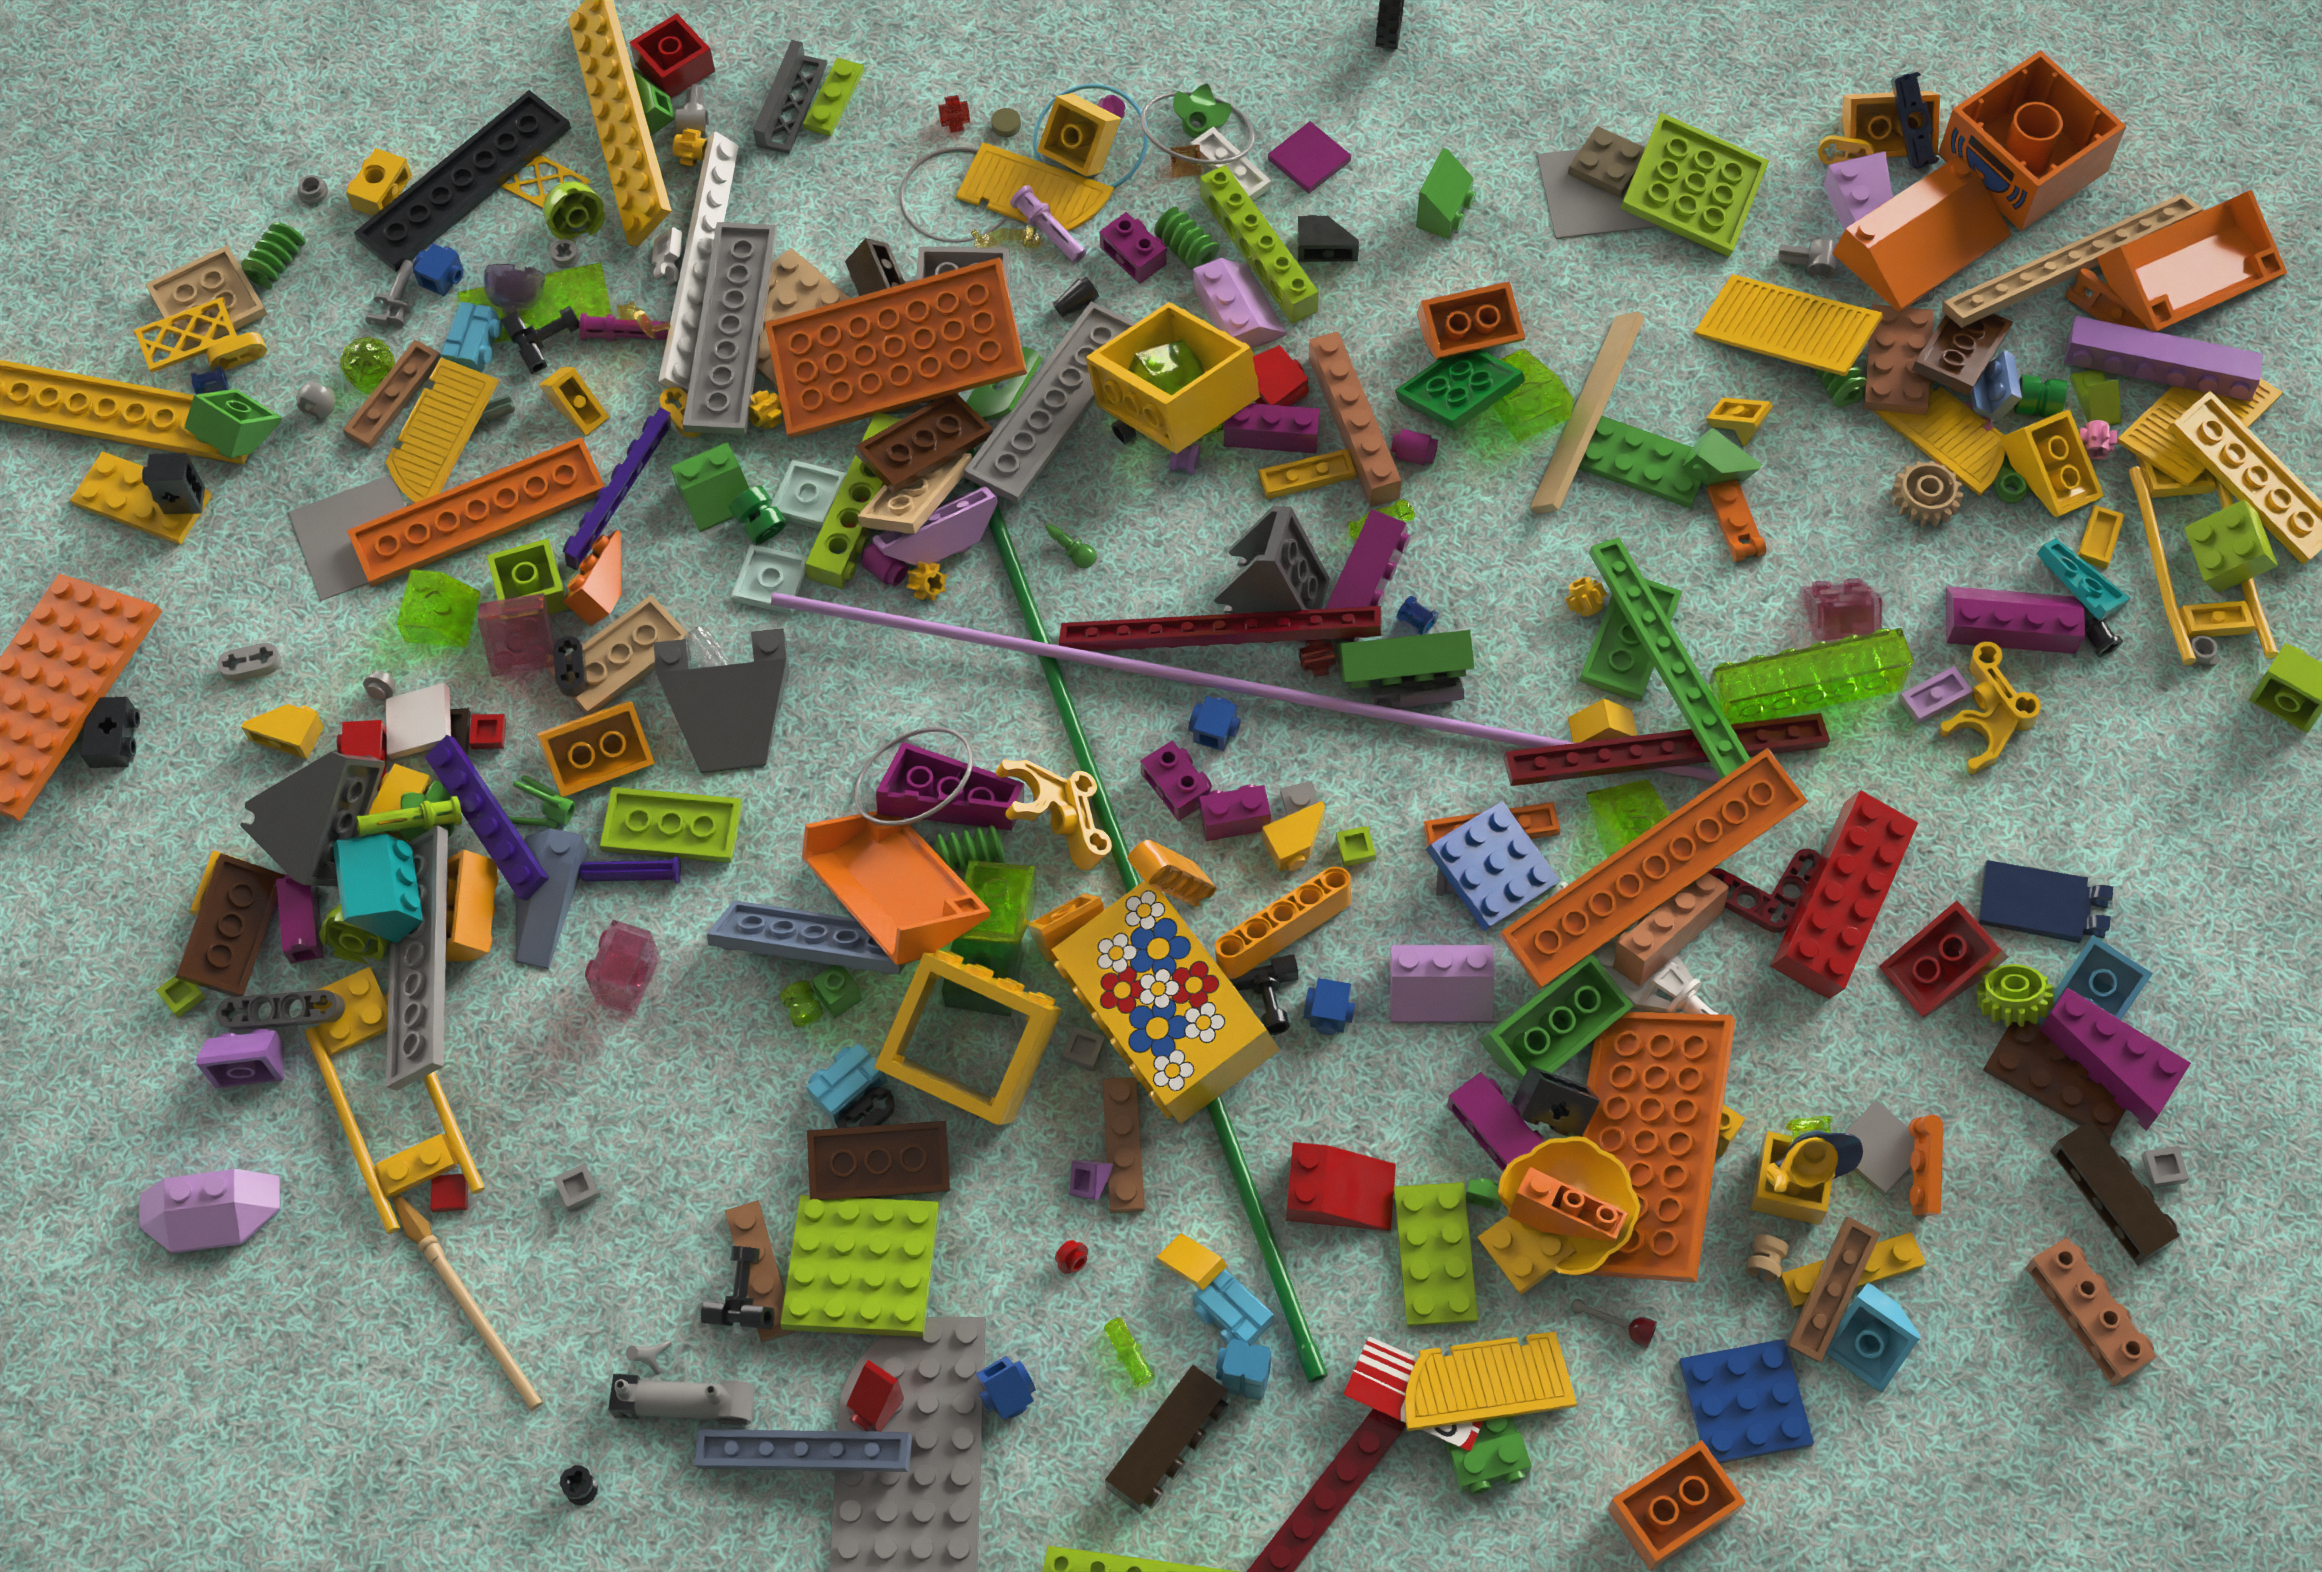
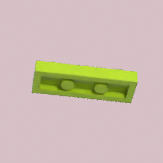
[803,57,865,136]

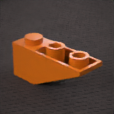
[563,530,622,627]
[1509,1167,1628,1242]

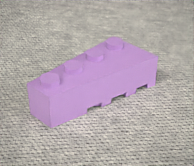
[1823,151,1893,231]

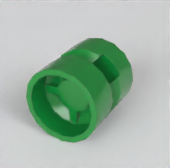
[2014,374,2067,418]
[729,485,787,545]

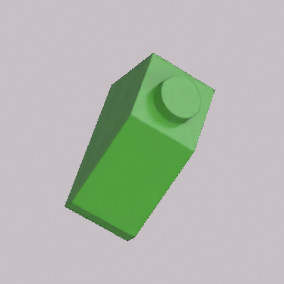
[1682,428,1762,485]

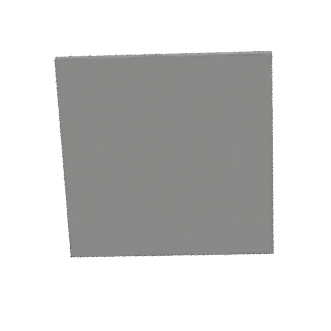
[1537,142,1660,239]
[289,475,405,601]

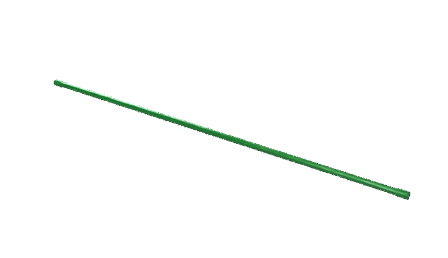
[965,447,1328,1383]

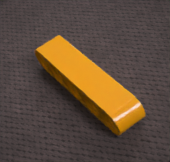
[1127,840,1217,907]
[1215,867,1351,979]

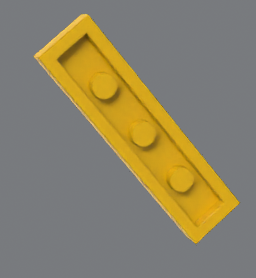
[1780,1231,1926,1309]

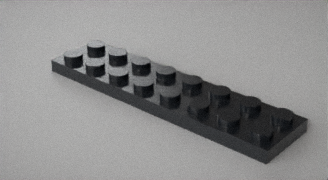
[354,90,571,272]

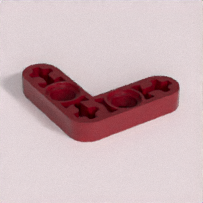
[1708,848,1820,933]

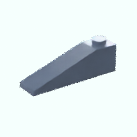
[516,828,589,969]

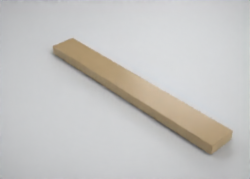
[1530,311,1644,514]

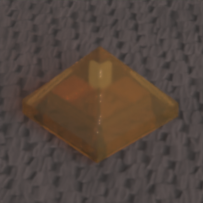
[1170,144,1202,177]

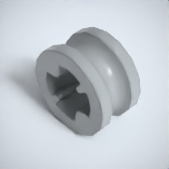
[550,239,579,268]

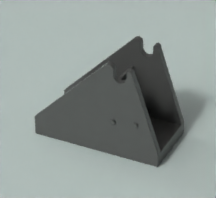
[1214,506,1330,614]
[240,752,386,887]

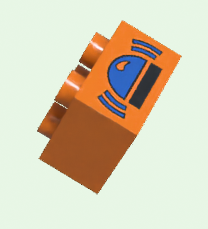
[1938,50,2127,231]

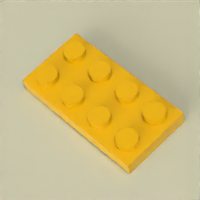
[70,451,212,545]

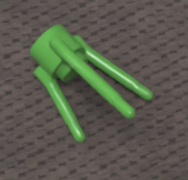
[508,775,576,829]

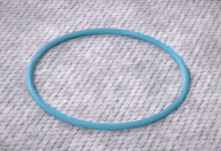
[1033,84,1148,188]

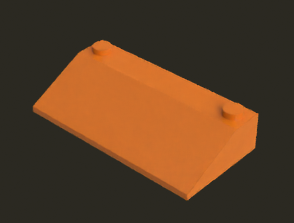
[1832,156,2011,312]
[2096,189,2287,332]
[802,811,991,965]

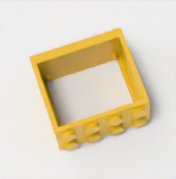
[1085,302,1260,454]
[874,950,1062,1125]

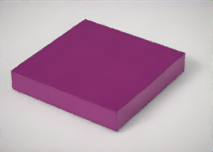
[1268,121,1351,194]

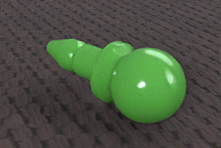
[1045,524,1097,568]

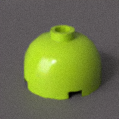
[543,181,605,243]
[319,904,389,964]

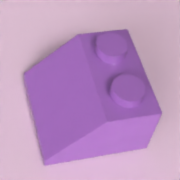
[196,1029,284,1088]

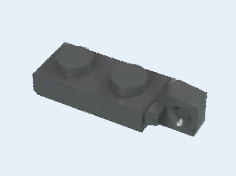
[1372,672,1464,709]

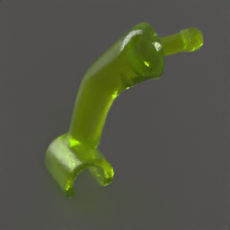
[1348,499,1415,540]
[1786,1116,1832,1143]

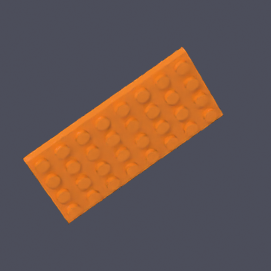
[765,257,1027,439]
[0,573,162,822]
[1578,1012,1736,1283]

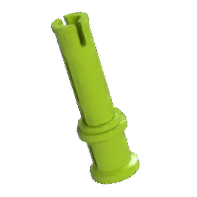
[356,796,462,837]

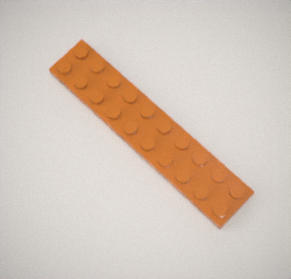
[1499,748,1808,990]

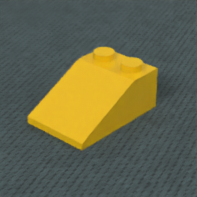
[2000,409,2104,517]

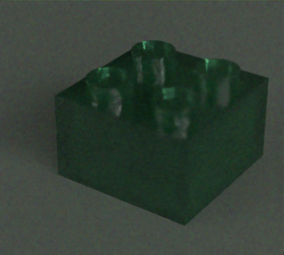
[942,931,1024,1017]

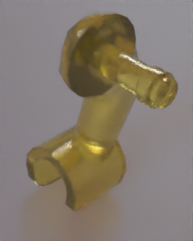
[971,226,1041,249]
[616,300,671,338]

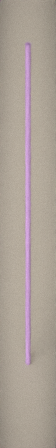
[771,592,1721,782]

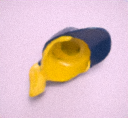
[1766,1130,1863,1193]

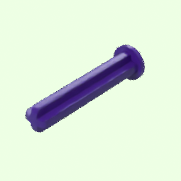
[580,857,681,883]

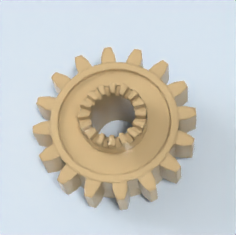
[1891,461,1963,527]

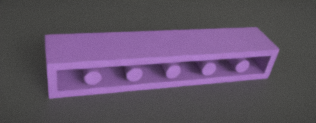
[2064,316,2263,401]

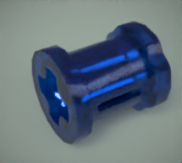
[191,366,230,395]
[1396,595,1439,635]

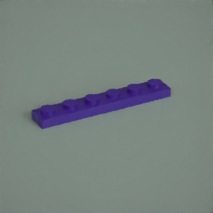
[563,407,671,570]
[425,735,549,901]

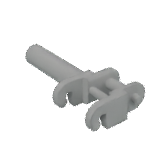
[365,260,413,327]

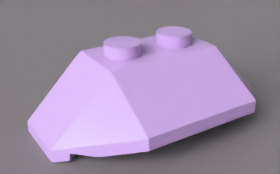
[872,486,998,566]
[139,1169,280,1254]

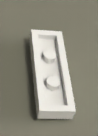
[1191,127,1271,201]

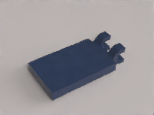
[1978,860,2114,943]

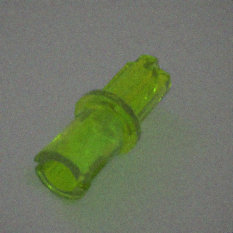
[1104,1317,1156,1388]

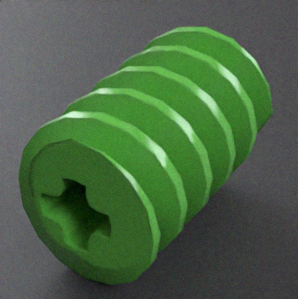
[1154,206,1220,270]
[241,222,306,289]
[1814,361,1867,408]
[935,825,1006,872]

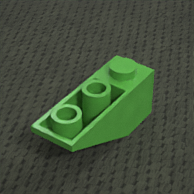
[631,65,675,136]

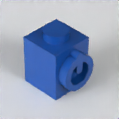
[413,243,464,296]
[1188,696,1241,751]
[1303,978,1355,1035]
[976,1356,1036,1420]

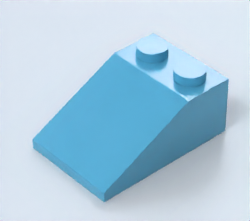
[2038,935,2153,1025]

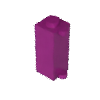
[276,874,324,964]

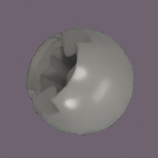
[296,380,336,420]

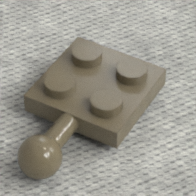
[1568,126,1645,198]

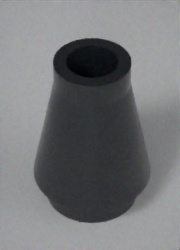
[1053,277,1099,318]

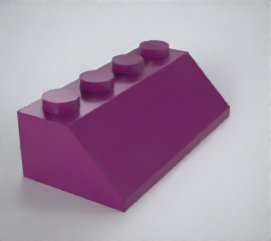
[1946,586,2085,654]

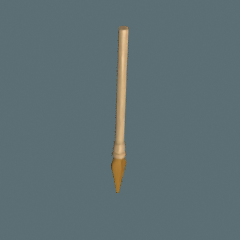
[392,1194,543,1411]

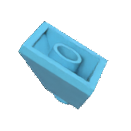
[1825,1283,1921,1393]

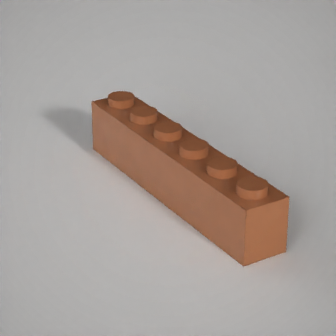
[1308,331,1402,507]

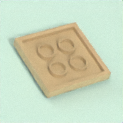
[145,245,268,351]

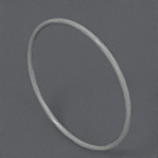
[1141,91,1255,165]
[899,147,1008,242]
[854,727,973,826]

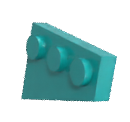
[2037,538,2130,621]

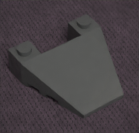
[653,628,790,773]

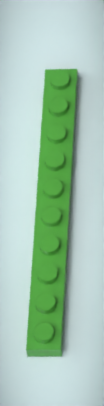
[1589,537,1750,779]

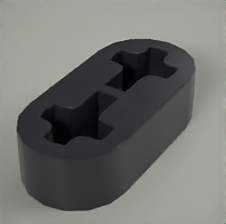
[553,636,587,697]
[837,1087,895,1128]

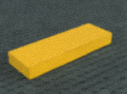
[1258,448,1357,500]

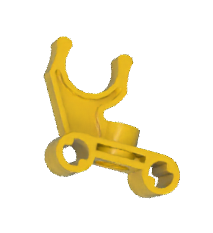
[1939,642,2041,775]
[995,759,1112,871]

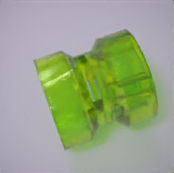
[779,980,824,1027]

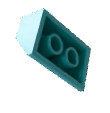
[333,833,424,944]

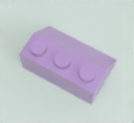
[1193,258,1287,349]
[1389,945,1494,1023]

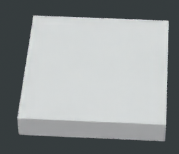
[386,683,451,760]

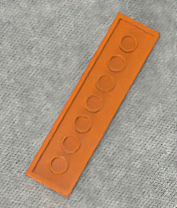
[347,437,605,587]

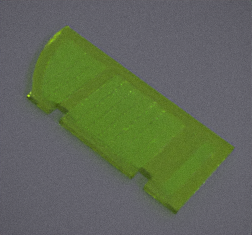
[457,262,612,344]

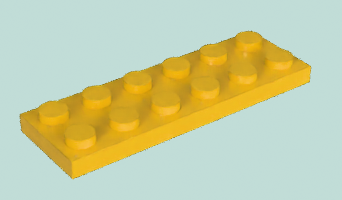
[2167,391,2322,565]

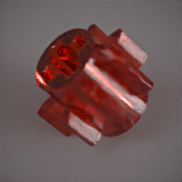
[938,95,971,133]
[1298,639,1336,678]

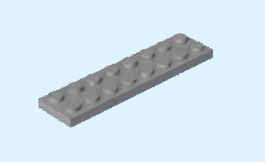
[683,222,778,435]
[964,301,1136,505]
[386,825,448,1091]

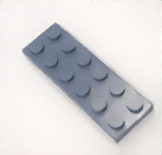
[707,900,906,975]

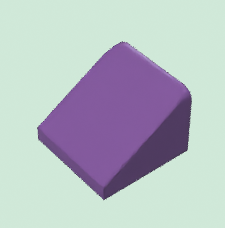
[1069,1160,1113,1200]

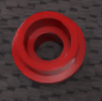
[1055,1240,1088,1274]

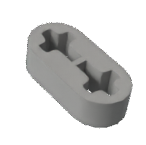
[217,643,281,681]

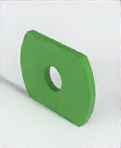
[966,347,1042,421]

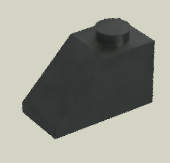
[1297,215,1359,262]

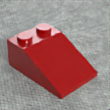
[1879,900,2009,1018]
[1286,1142,1396,1231]

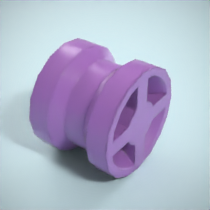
[1169,443,1201,475]

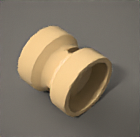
[1745,1234,1789,1282]

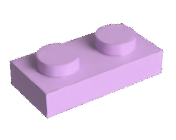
[1898,666,1973,725]

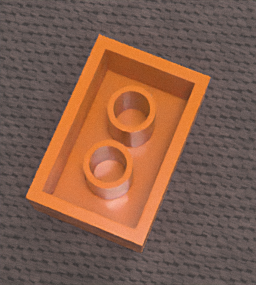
[1607,1440,1746,1571]

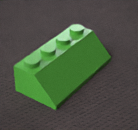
[1335,630,1474,689]
[1479,953,1634,1082]

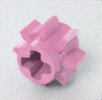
[2080,420,2117,459]

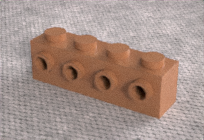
[1613,873,1729,987]
[2025,1237,2157,1387]

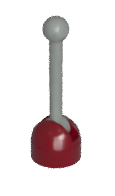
[1571,1299,1657,1348]

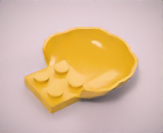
[1477,1136,1641,1296]

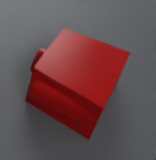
[1253,345,1309,406]

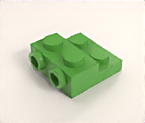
[1443,1416,1532,1495]

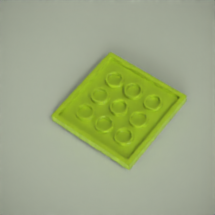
[1620,112,1769,257]
[781,1195,940,1337]

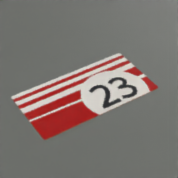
[1344,1337,1483,1451]

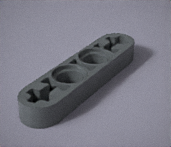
[216,990,345,1030]

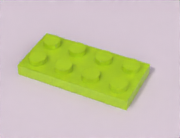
[600,787,743,863]
[1393,1182,1478,1327]

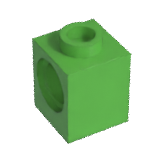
[811,965,862,1019]

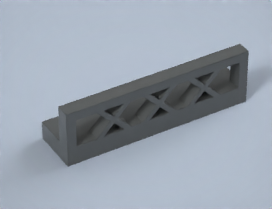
[753,40,827,154]

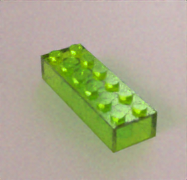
[1708,628,1914,724]

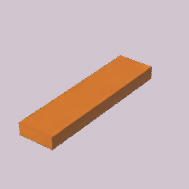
[1423,802,1560,846]

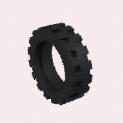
[1375,0,1404,49]

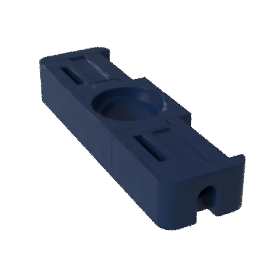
[1891,72,1939,168]

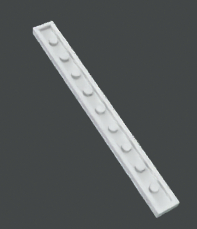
[658,131,739,394]

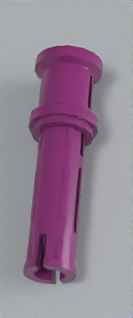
[579,313,670,342]

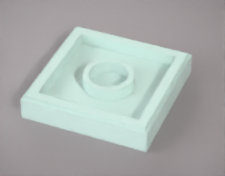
[771,460,847,530]
[731,544,808,614]

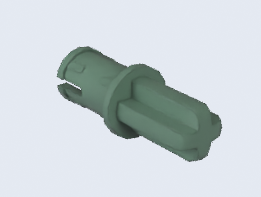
[476,395,515,425]

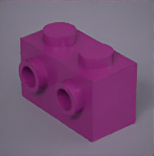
[1099,212,1167,284]
[1140,740,1212,822]
[1199,784,1271,841]

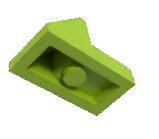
[2070,369,2121,426]

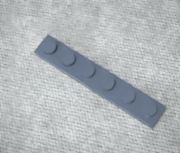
[694,1429,912,1472]

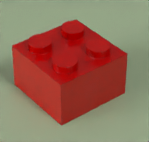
[629,13,715,99]

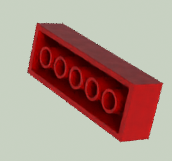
[1770,790,1918,999]

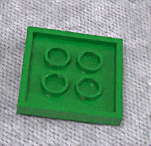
[1395,350,1525,431]

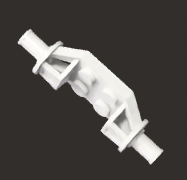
[1551,882,1718,1014]

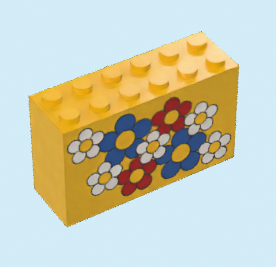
[1051,880,1280,1125]

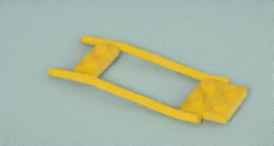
[2128,455,2279,665]
[304,966,485,1234]

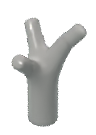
[626,1340,672,1375]

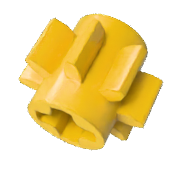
[672,128,707,167]
[749,390,783,430]
[906,561,947,601]
[1565,577,1607,617]

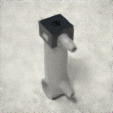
[608,1374,755,1425]

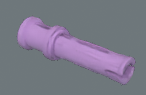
[1010,185,1087,264]

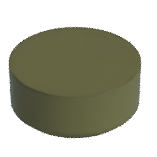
[991,108,1021,137]

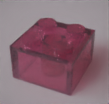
[478,593,555,677]
[585,920,661,1016]

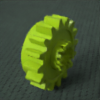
[1976,964,2054,1027]

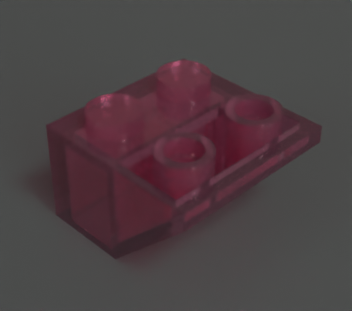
[1802,578,1882,641]

